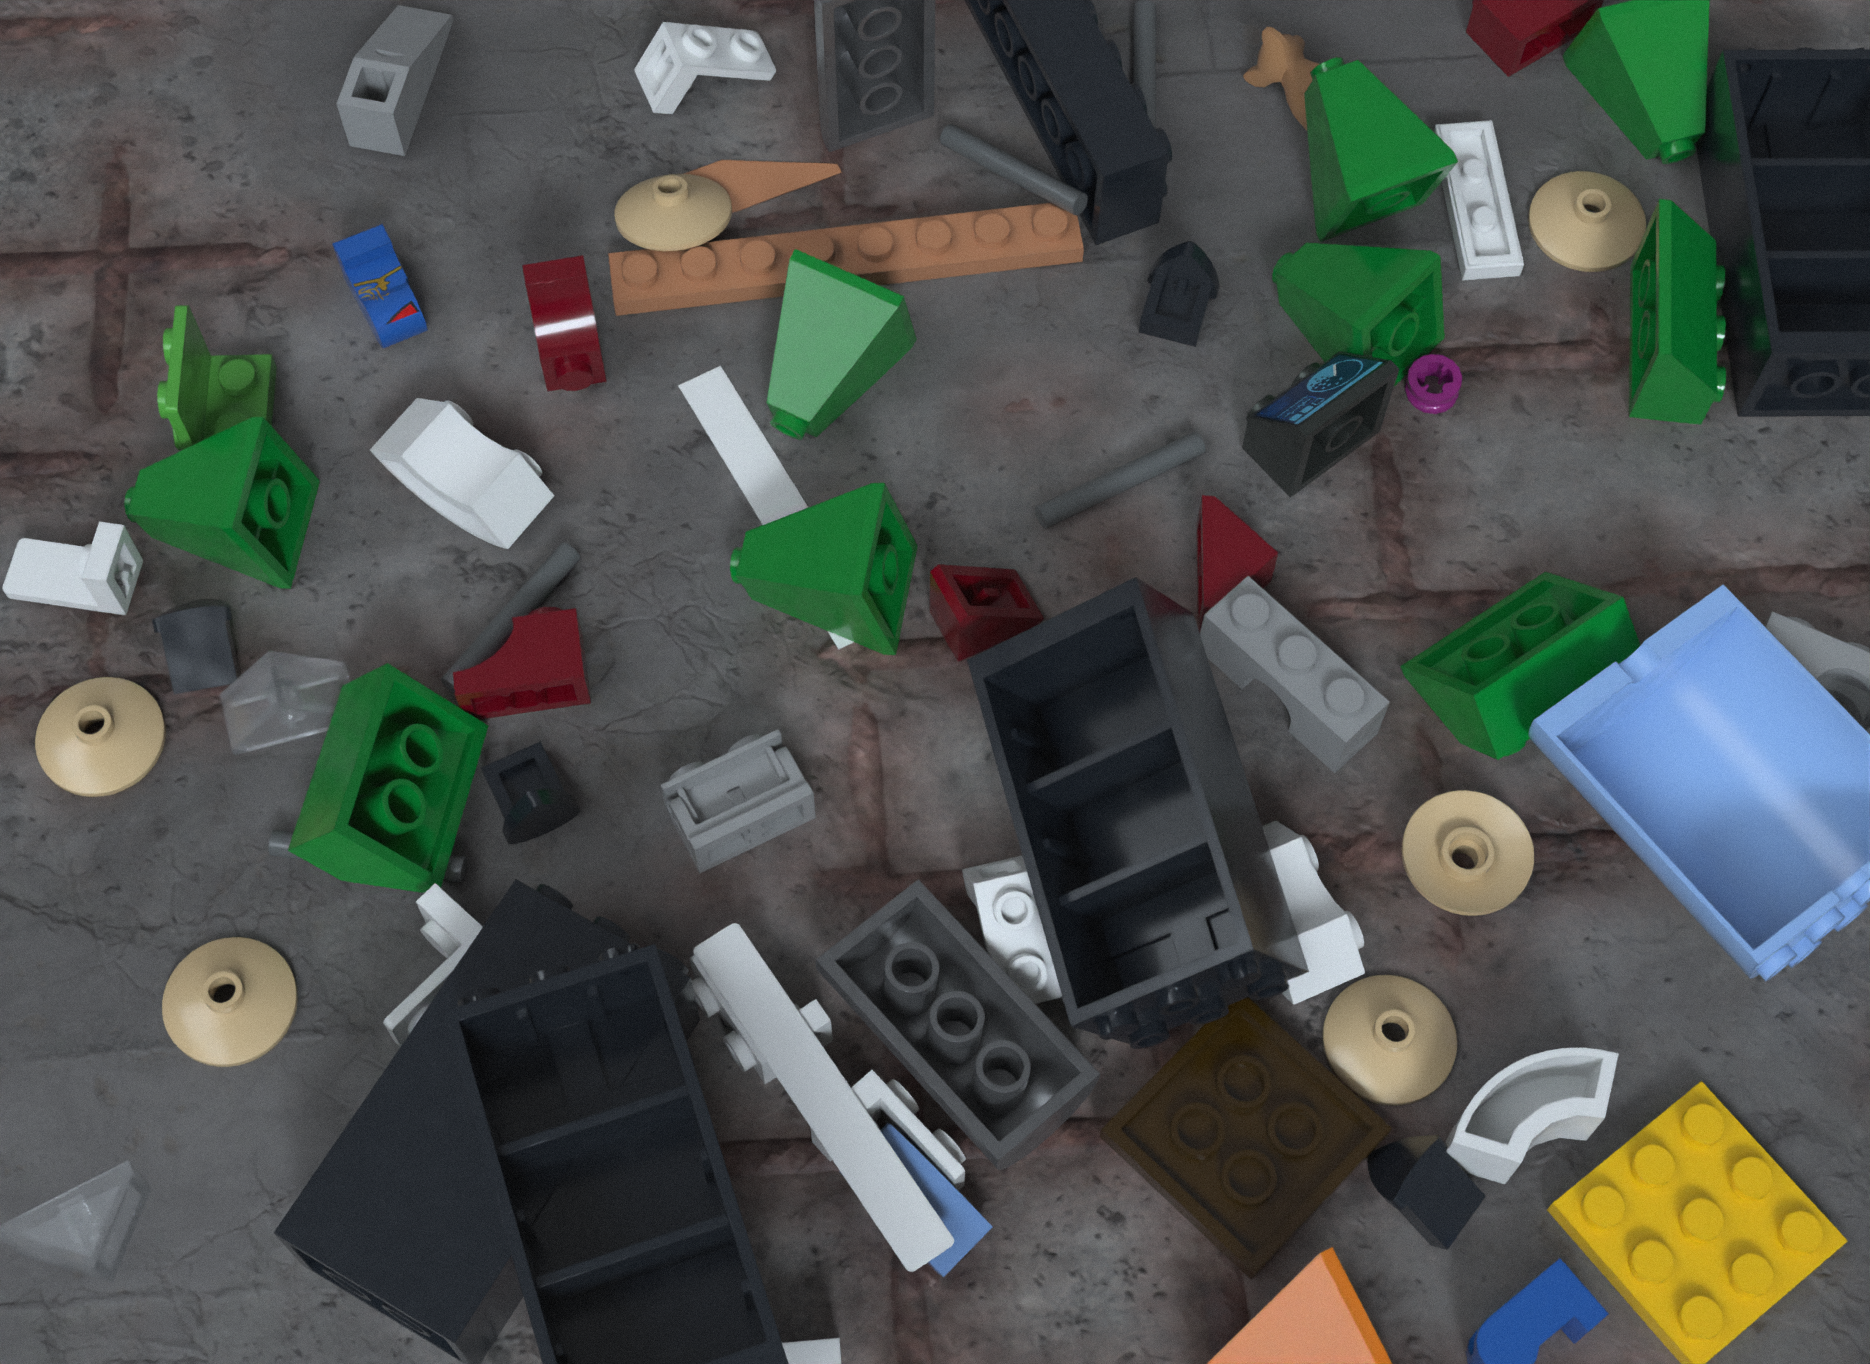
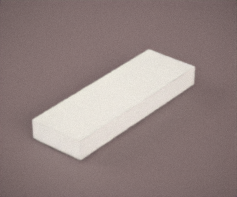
[1434,120,1524,281]

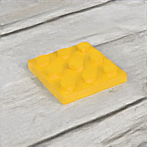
[1547,1081,1848,1364]

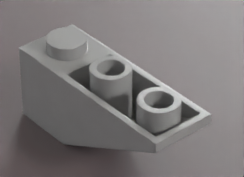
[336,5,454,156]

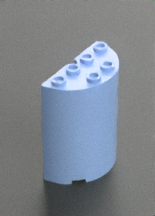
[1528,584,1870,981]

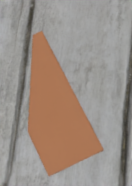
[684,160,842,213]

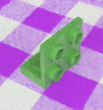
[157,305,277,450]

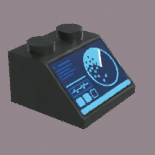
[1242,352,1399,498]

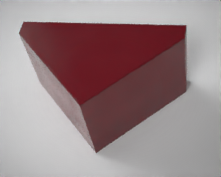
[1196,495,1278,633]
[930,564,1044,662]

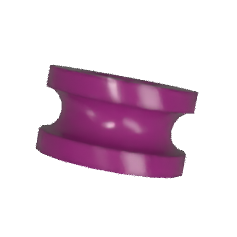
[1405,354,1462,414]

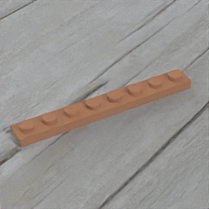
[608,203,1084,316]

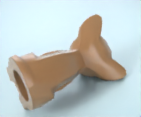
[1243,27,1320,131]

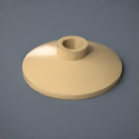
[1528,171,1646,272]
[614,174,732,251]
[35,677,166,797]
[1401,790,1534,916]
[162,937,298,1067]
[1322,975,1457,1106]

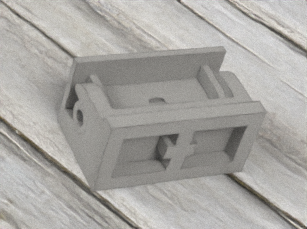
[661,729,816,874]

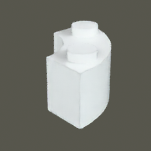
[370,398,554,549]
[1262,821,1365,1004]
[1446,1048,1619,1184]

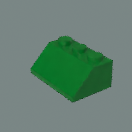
[1629,199,1726,425]
[1400,571,1641,760]
[288,663,488,893]

